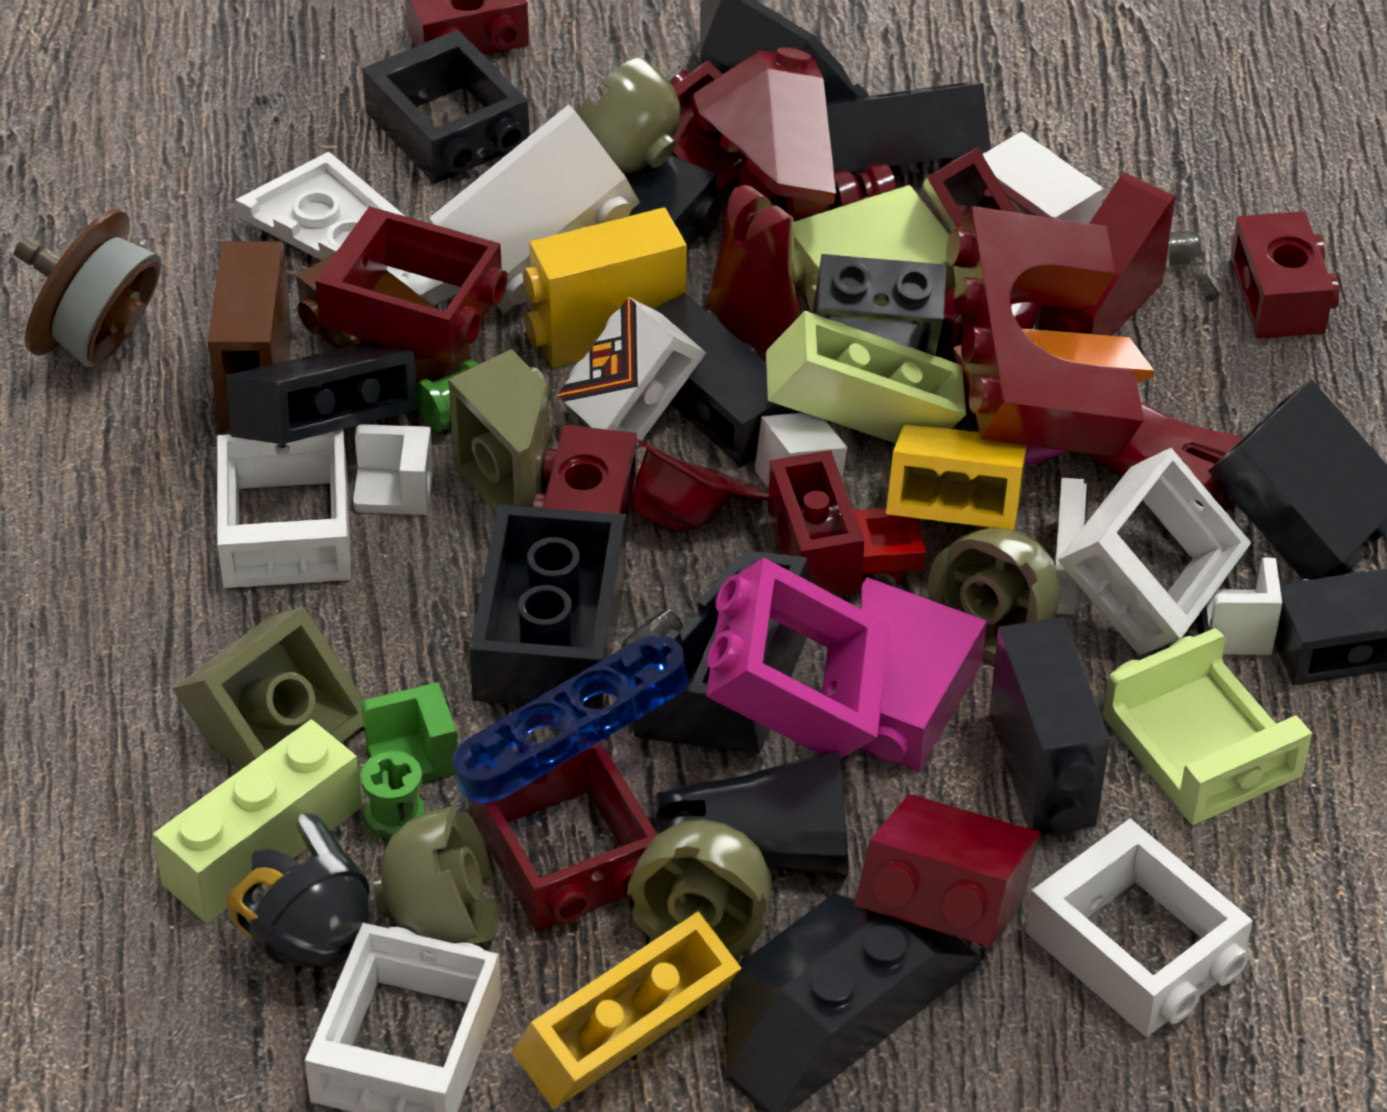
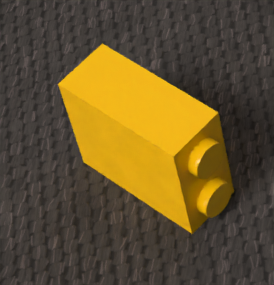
[523,207,687,368]
[886,423,1027,530]

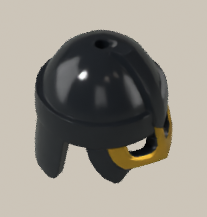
[226,813,369,969]

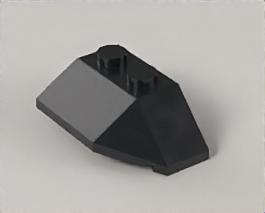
[700,0,869,102]
[726,894,981,1112]

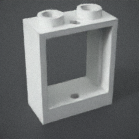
[217,429,351,588]
[1057,448,1251,656]
[1026,818,1253,1038]
[305,923,501,1112]

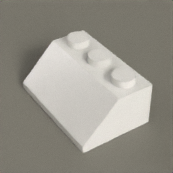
[430,104,640,313]

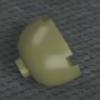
[576,57,680,174]
[928,527,1061,661]
[373,806,499,945]
[628,819,771,956]

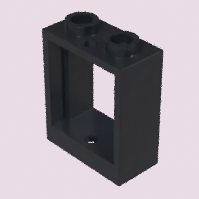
[362,30,530,184]
[812,254,946,356]

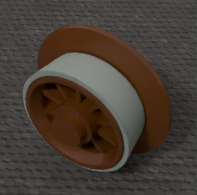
[14,209,162,367]

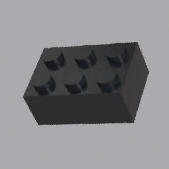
[470,504,626,712]

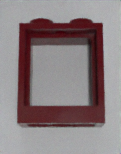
[315,206,508,365]
[466,725,658,931]

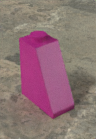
[859,577,987,772]

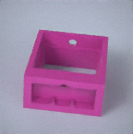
[706,557,890,759]

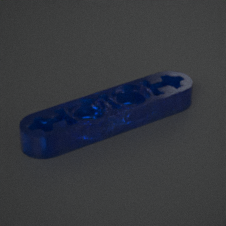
[453,635,687,803]

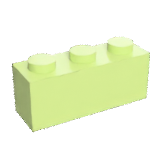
[766,311,966,443]
[153,719,362,924]

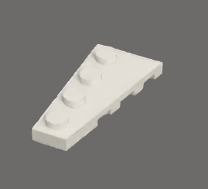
[235,152,461,306]

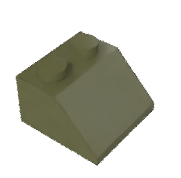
[448,349,552,512]
[172,607,364,769]

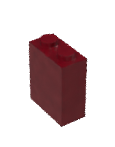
[854,794,1041,947]

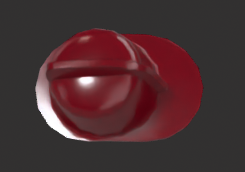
[631,438,768,532]

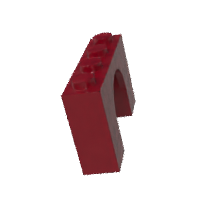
[946,206,1144,457]

